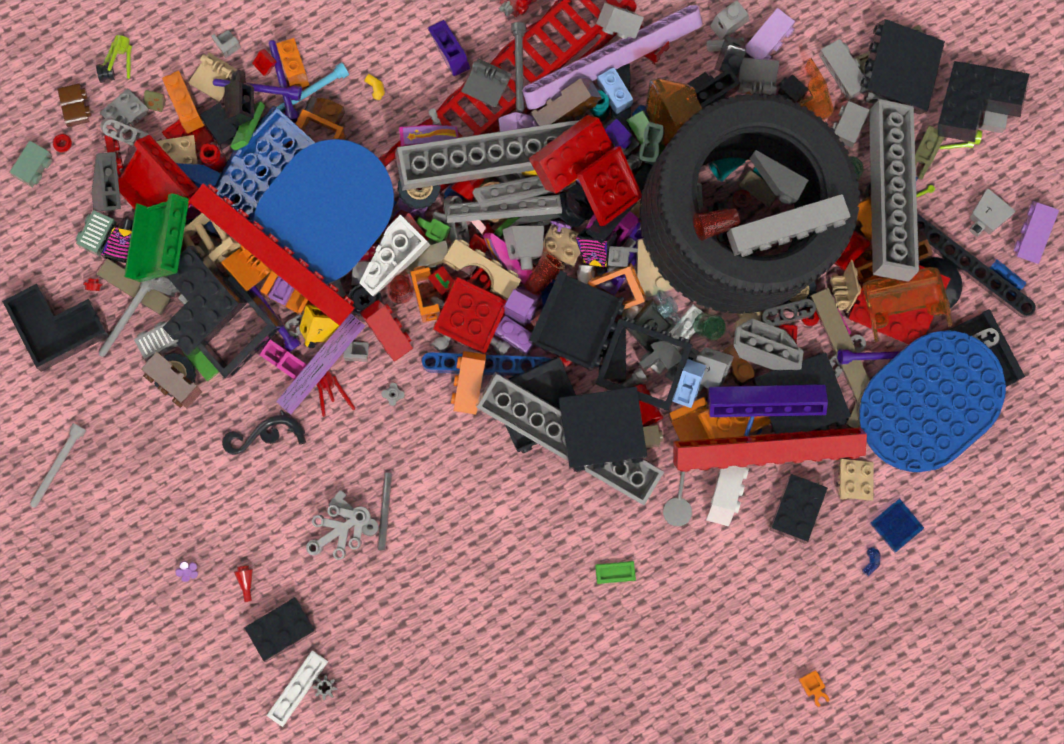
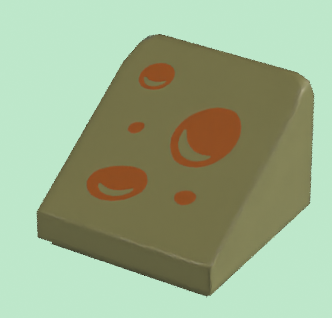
[144,90,166,112]

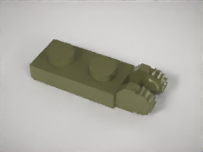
[915,125,944,180]

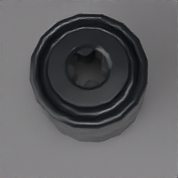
[348,284,384,322]

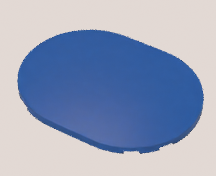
[253,139,394,284]
[859,331,1006,472]

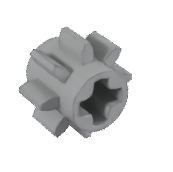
[313,676,338,701]

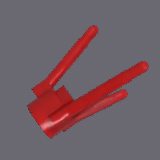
[316,371,355,417]

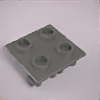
[461,58,512,108]

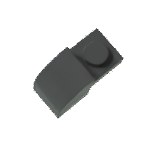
[639,341,682,372]

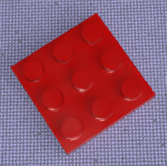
[577,146,642,226]
[432,277,507,354]

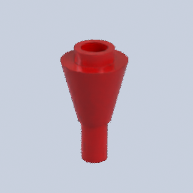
[234,565,253,602]

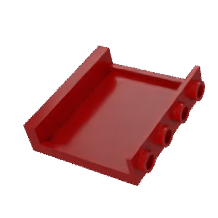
[118,134,199,209]

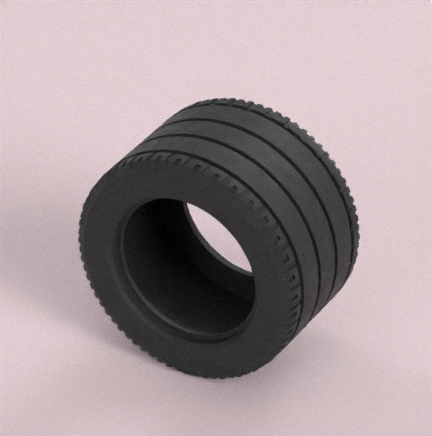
[639,93,860,314]

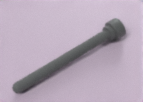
[511,22,526,113]

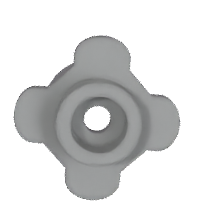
[381,383,405,406]

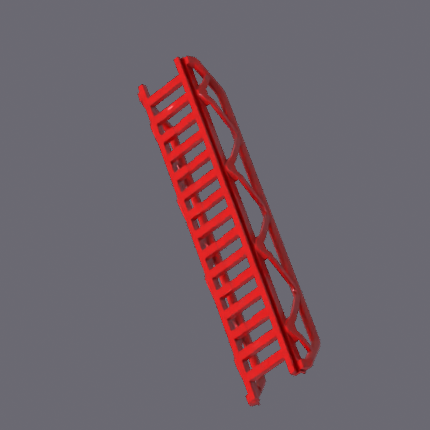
[379,0,637,194]

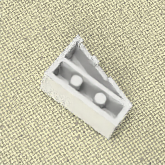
[706,466,749,526]

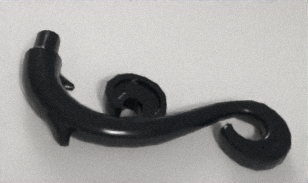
[222,410,306,455]

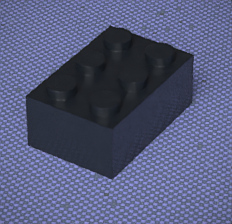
[769,474,828,544]
[244,597,317,662]

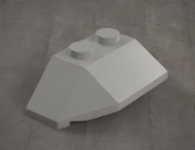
[734,318,803,370]

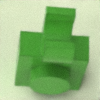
[417,217,452,243]

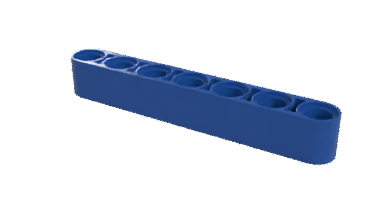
[422,352,550,376]

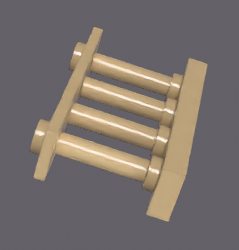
[180,213,241,266]

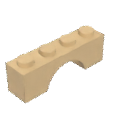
[442,239,521,301]

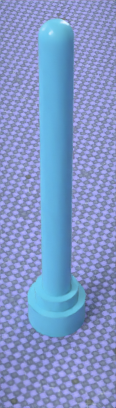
[277,62,349,112]

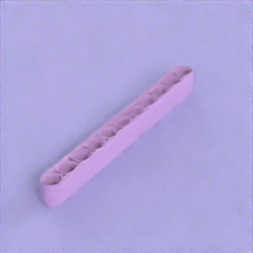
[522,5,703,109]

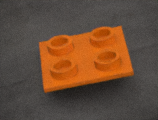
[221,245,272,291]

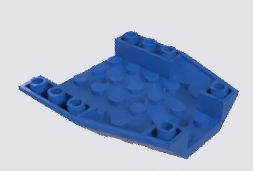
[214,106,315,223]

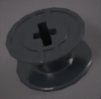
[558,185,594,227]

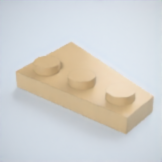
[636,238,673,298]

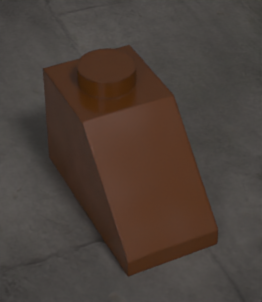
[305,96,345,125]

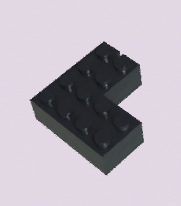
[937,61,1030,142]
[163,246,248,356]
[2,283,109,372]

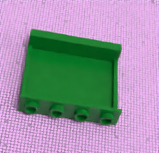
[124,193,189,282]

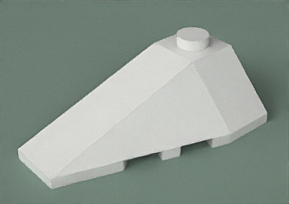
[359,215,430,297]

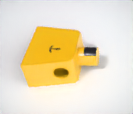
[299,305,339,348]

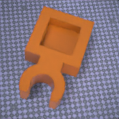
[798,670,830,707]

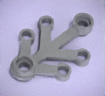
[306,504,371,560]

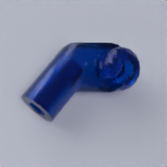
[862,547,881,577]

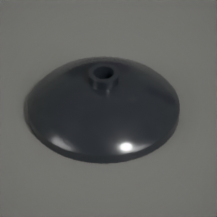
[919,257,963,313]

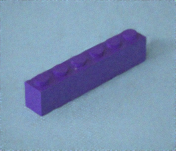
[708,385,828,417]

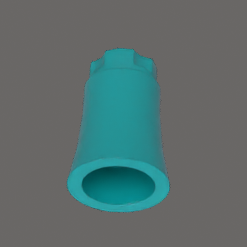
[590,90,609,122]
[708,158,748,182]

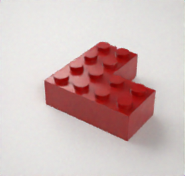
[528,115,614,194]
[847,265,950,345]

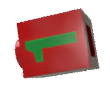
[428,266,454,299]

